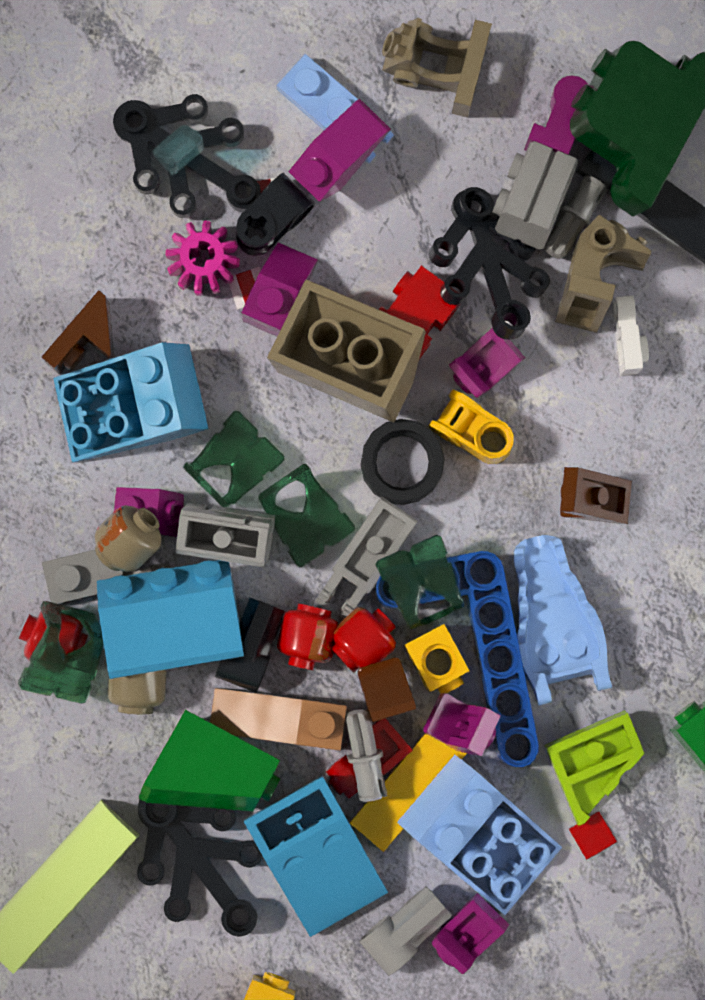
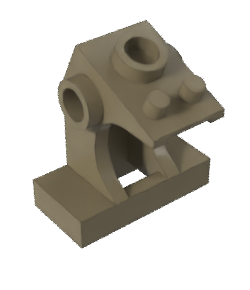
[382,18,492,118]
[555,215,651,333]

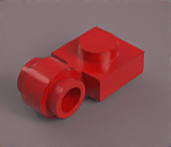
[325,718,413,799]

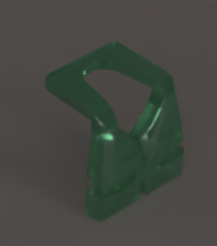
[183,411,285,507]
[258,463,355,568]
[375,535,464,631]
[18,601,104,704]

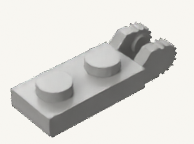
[315,496,418,620]
[42,537,171,606]

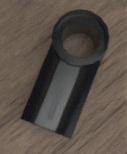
[215,597,285,693]

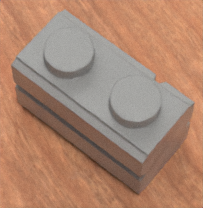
[492,141,579,250]
[175,502,275,567]

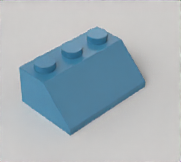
[97,560,244,679]

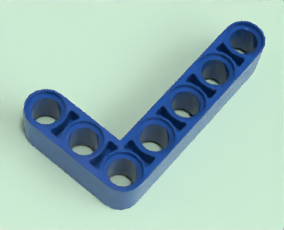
[375,551,538,767]

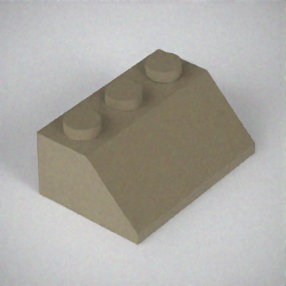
[267,280,426,423]

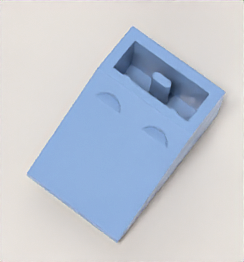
[397,754,562,915]

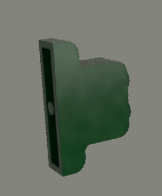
[570,41,705,217]

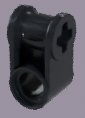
[236,173,315,256]

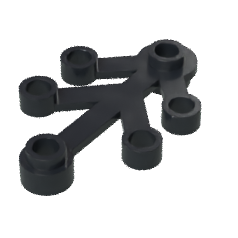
[113,94,261,218]
[428,187,550,340]
[137,800,262,937]

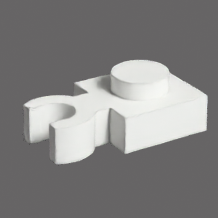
[613,295,649,376]

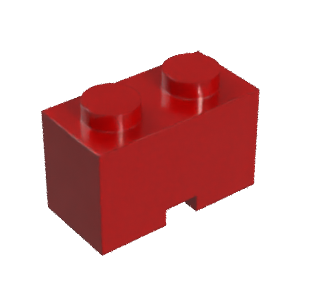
[378,265,461,360]

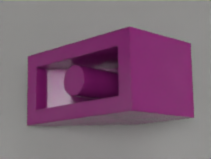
[288,99,391,202]
[241,242,318,337]

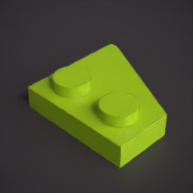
[544,710,645,826]

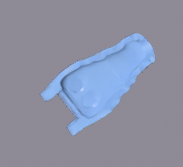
[514,535,612,706]

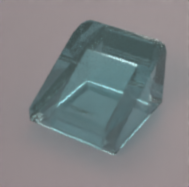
[152,125,204,175]

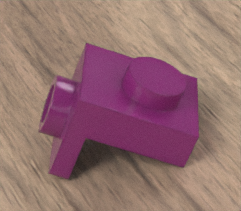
[449,327,526,398]
[114,487,184,537]
[423,693,501,757]
[432,893,509,974]

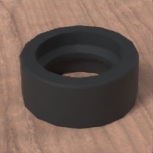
[360,419,445,505]

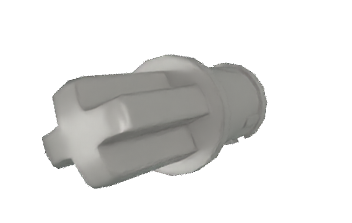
[544,175,608,259]
[345,709,387,802]

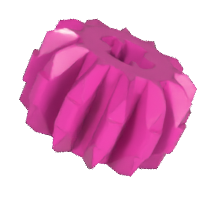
[165,220,240,296]

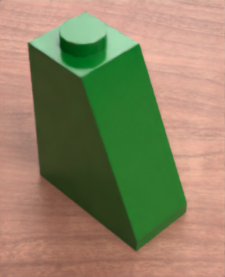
[138,709,281,812]

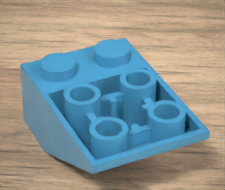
[53,342,209,462]
[244,775,388,937]

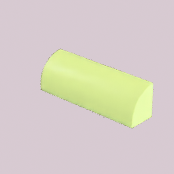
[0,800,140,974]

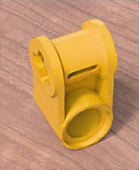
[428,389,514,464]

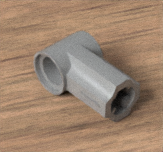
[359,886,452,976]

